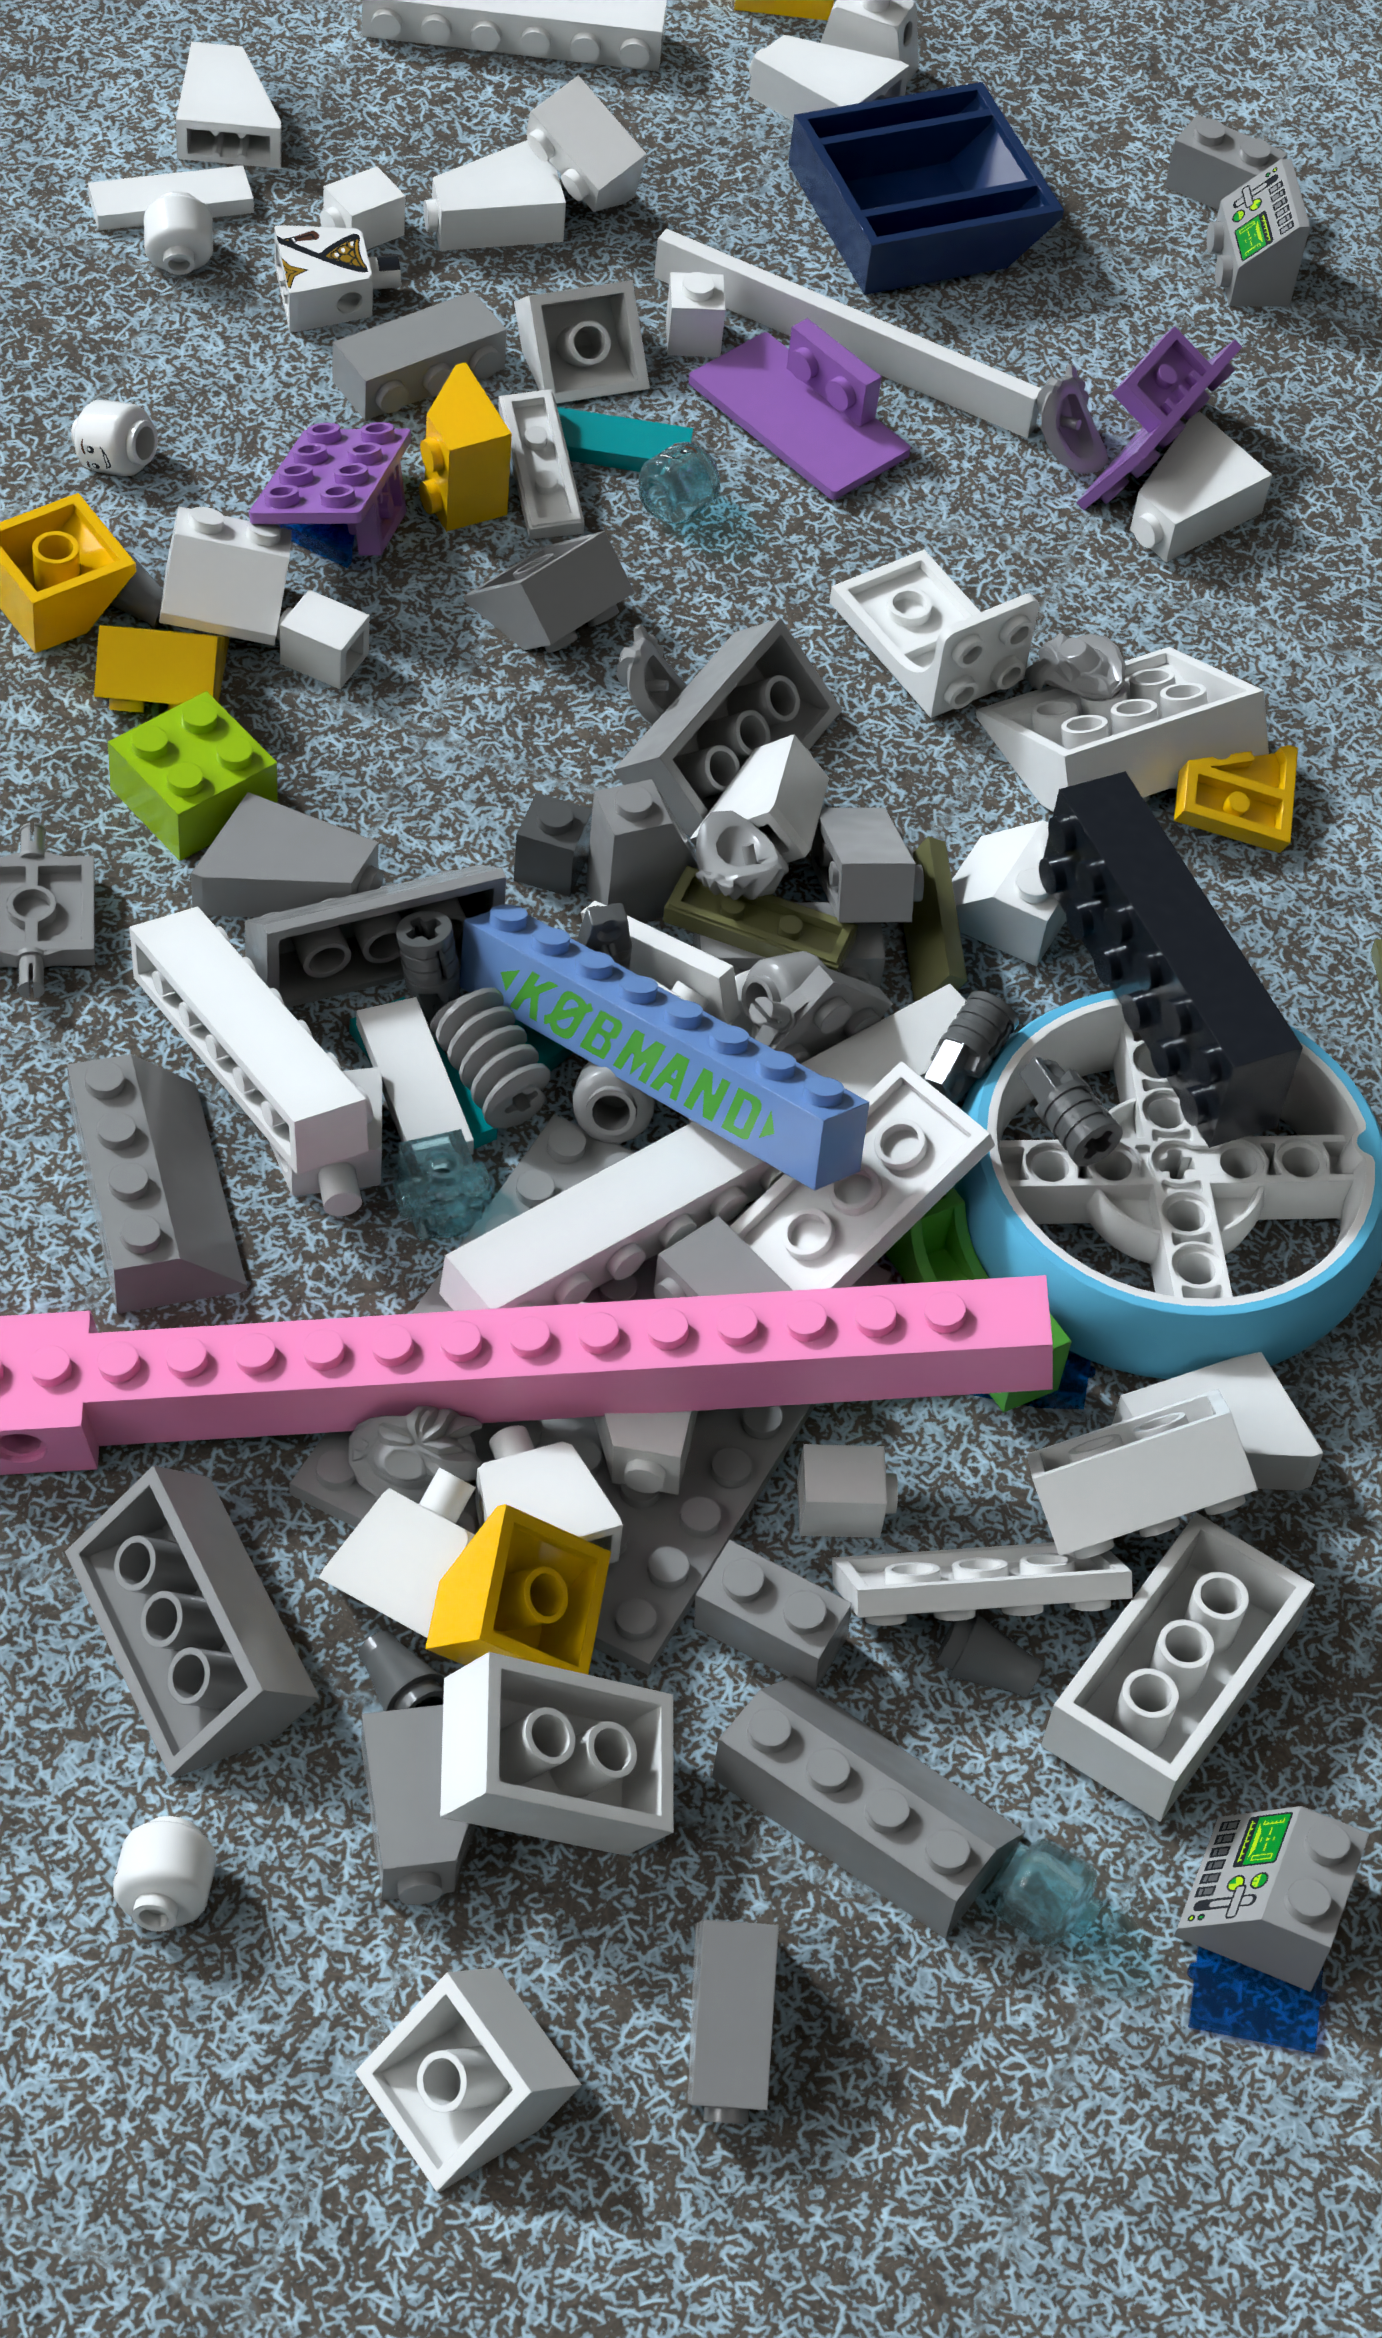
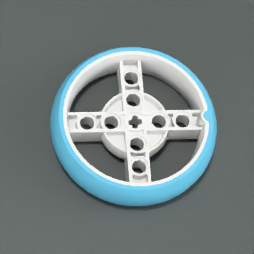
[953,990,1382,1380]

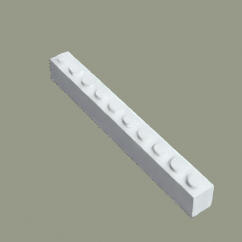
[439,983,966,1311]

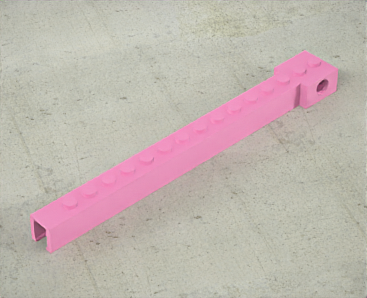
[0,1275,1053,1475]

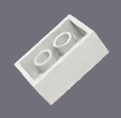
[1027,1389,1258,1559]
[440,1652,674,1854]

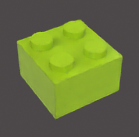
[108,691,278,861]

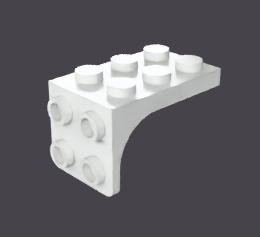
[829,549,1039,718]

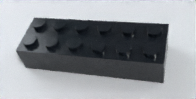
[1039,771,1303,1148]

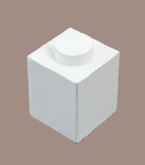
[320,166,405,250]
[666,272,726,357]
[276,590,370,689]
[797,1444,898,1538]

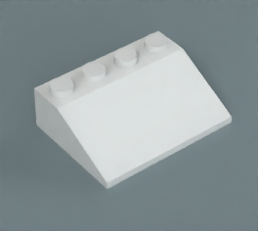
[976,647,1269,812]

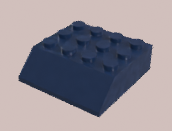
[788,82,1064,295]

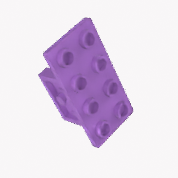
[689,318,911,500]
[1076,326,1242,510]
[249,422,412,555]

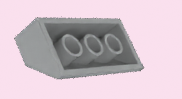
[613,618,842,837]
[245,865,506,1008]
[67,1054,247,1314]
[65,1466,319,1777]
[712,1676,1025,1939]

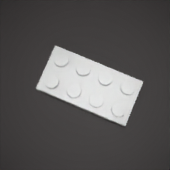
[730,1061,995,1291]
[832,1542,1133,1626]

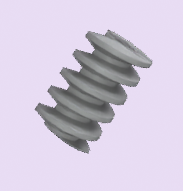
[429,988,551,1129]

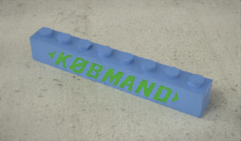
[460,904,870,1190]

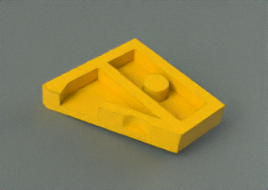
[1174,745,1298,853]

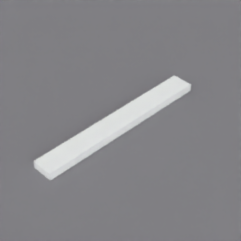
[654,229,1041,438]

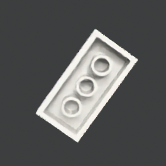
[1041,1513,1315,1822]

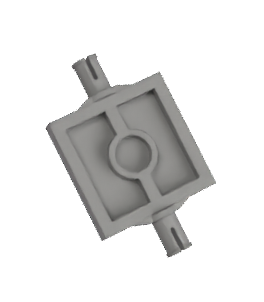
[0,823,95,999]
[749,965,893,1064]

